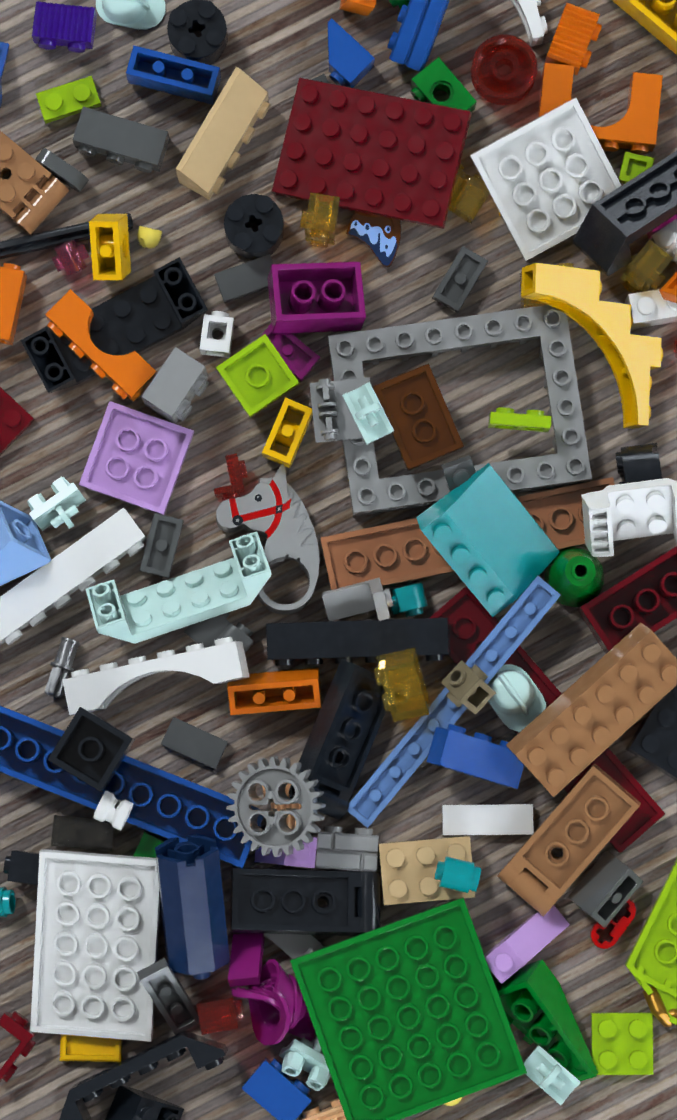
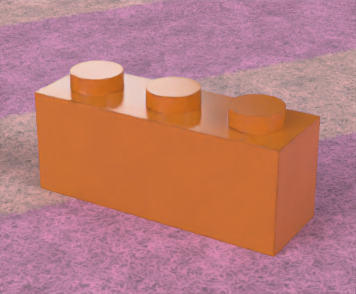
[227,668,322,715]

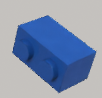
[242,1058,312,1120]

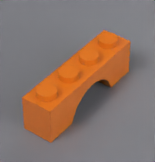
[45,289,157,402]

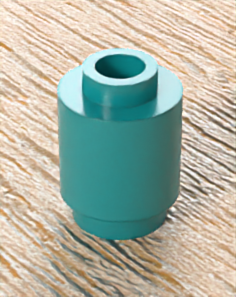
[434,856,481,893]

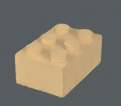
[378,836,475,905]

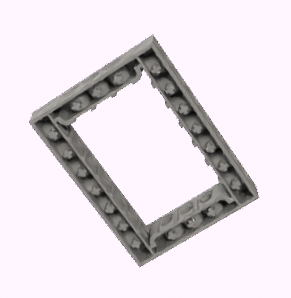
[328,305,592,517]

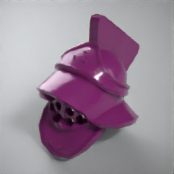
[231,959,315,1046]

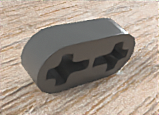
[35,148,89,192]

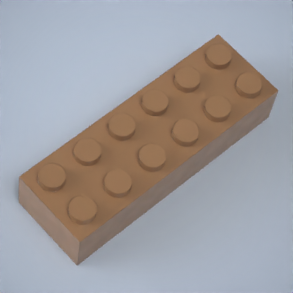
[506,623,677,797]

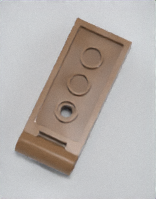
[0,131,69,235]
[497,763,641,916]

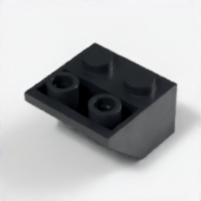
[105,1085,184,1120]

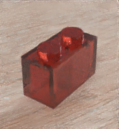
[196,994,245,1035]

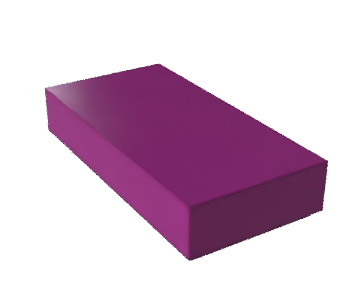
[228,933,265,987]

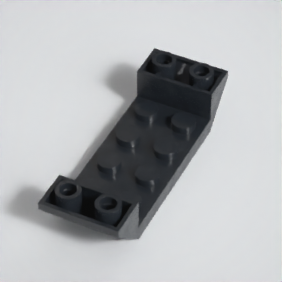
[573,151,677,276]
[20,257,208,393]
[59,1031,228,1120]

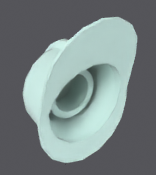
[96,0,165,30]
[488,664,546,732]

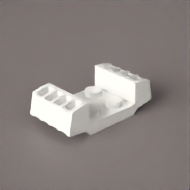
[581,478,677,557]

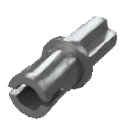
[45,637,80,698]

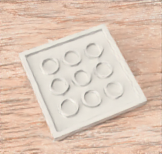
[470,98,622,261]

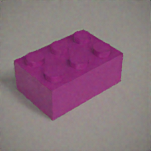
[267,262,366,334]

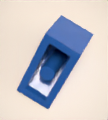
[328,18,375,88]

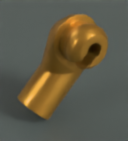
[643,986,677,1027]

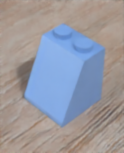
[0,501,51,586]

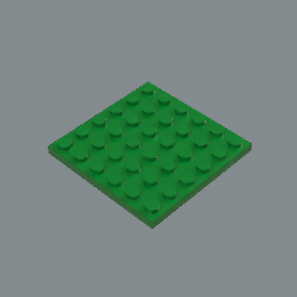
[290,897,527,1120]

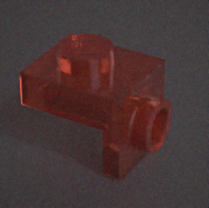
[214,453,248,501]

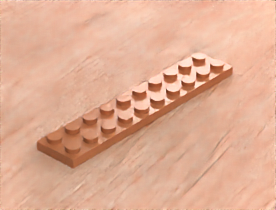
[320,477,615,590]

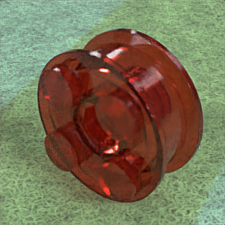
[471,34,537,105]

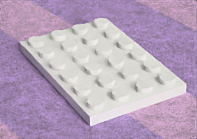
[30,849,160,1042]

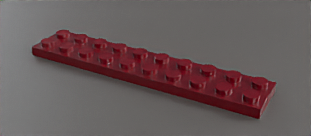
[429,586,665,854]

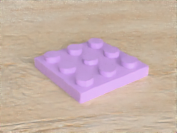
[79,401,194,515]

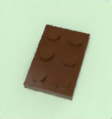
[373,363,464,471]

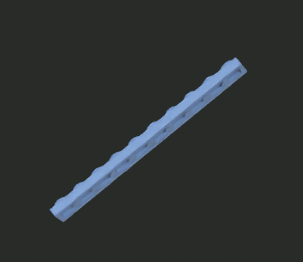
[347,576,561,828]

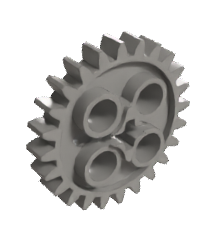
[226,756,326,857]

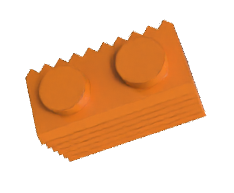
[545,3,602,75]

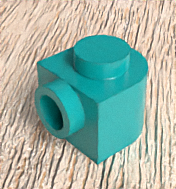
[391,583,428,618]

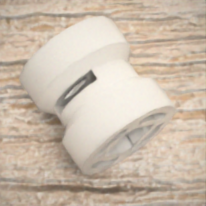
[93,791,134,831]

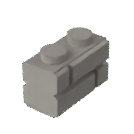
[316,826,379,872]

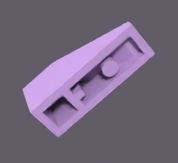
[484,905,570,984]

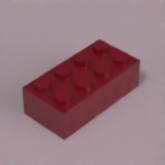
[578,546,677,654]

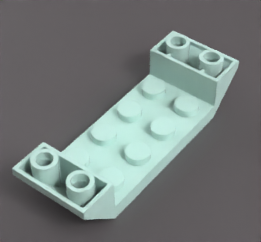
[86,531,272,644]

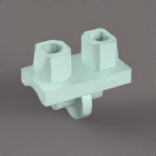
[342,382,394,445]
[27,477,86,531]
[279,1036,332,1091]
[523,1045,581,1105]

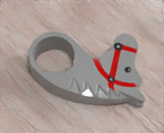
[216,464,320,615]

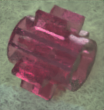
[52,239,89,276]

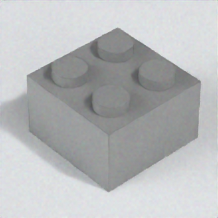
[142,347,209,424]

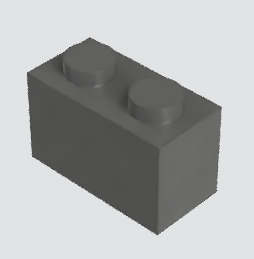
[568,851,644,928]

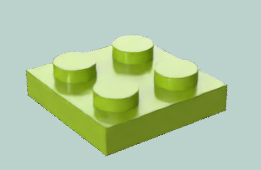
[216,334,299,418]
[591,1012,654,1075]

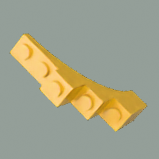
[521,263,663,429]

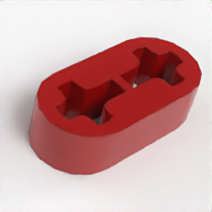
[590,899,636,949]

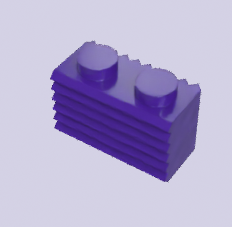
[32,1,97,53]

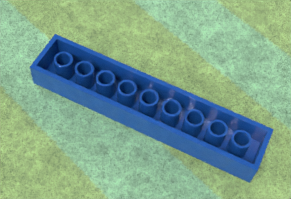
[0,706,264,868]

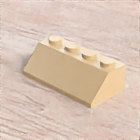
[176,67,270,200]

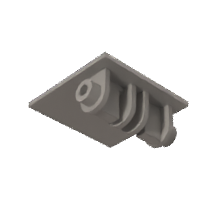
[310,377,370,443]

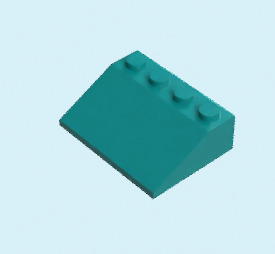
[416,463,560,617]

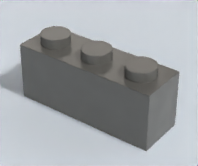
[73,107,170,173]

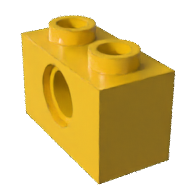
[89,214,131,280]
[262,397,313,468]

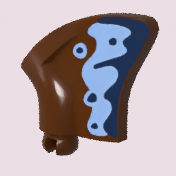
[346,211,401,267]

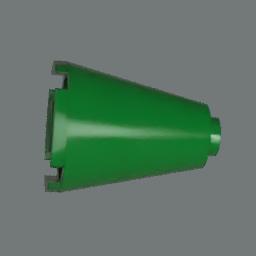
[544,547,604,607]

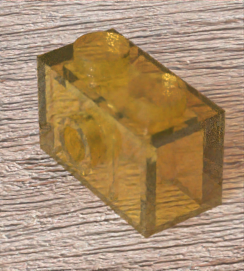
[300,193,340,248]
[621,240,673,294]
[374,648,430,722]

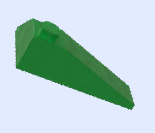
[495,959,598,1081]

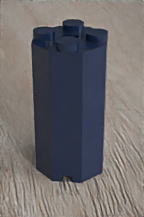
[155,835,230,979]

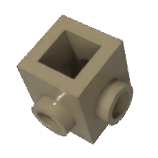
[441,660,496,715]

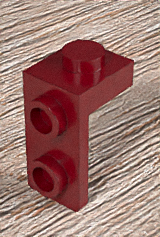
[0,1011,36,1082]

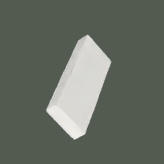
[442,804,534,835]

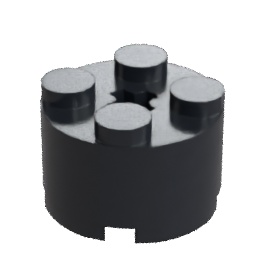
[167,0,228,65]
[224,194,284,260]
[615,442,662,484]

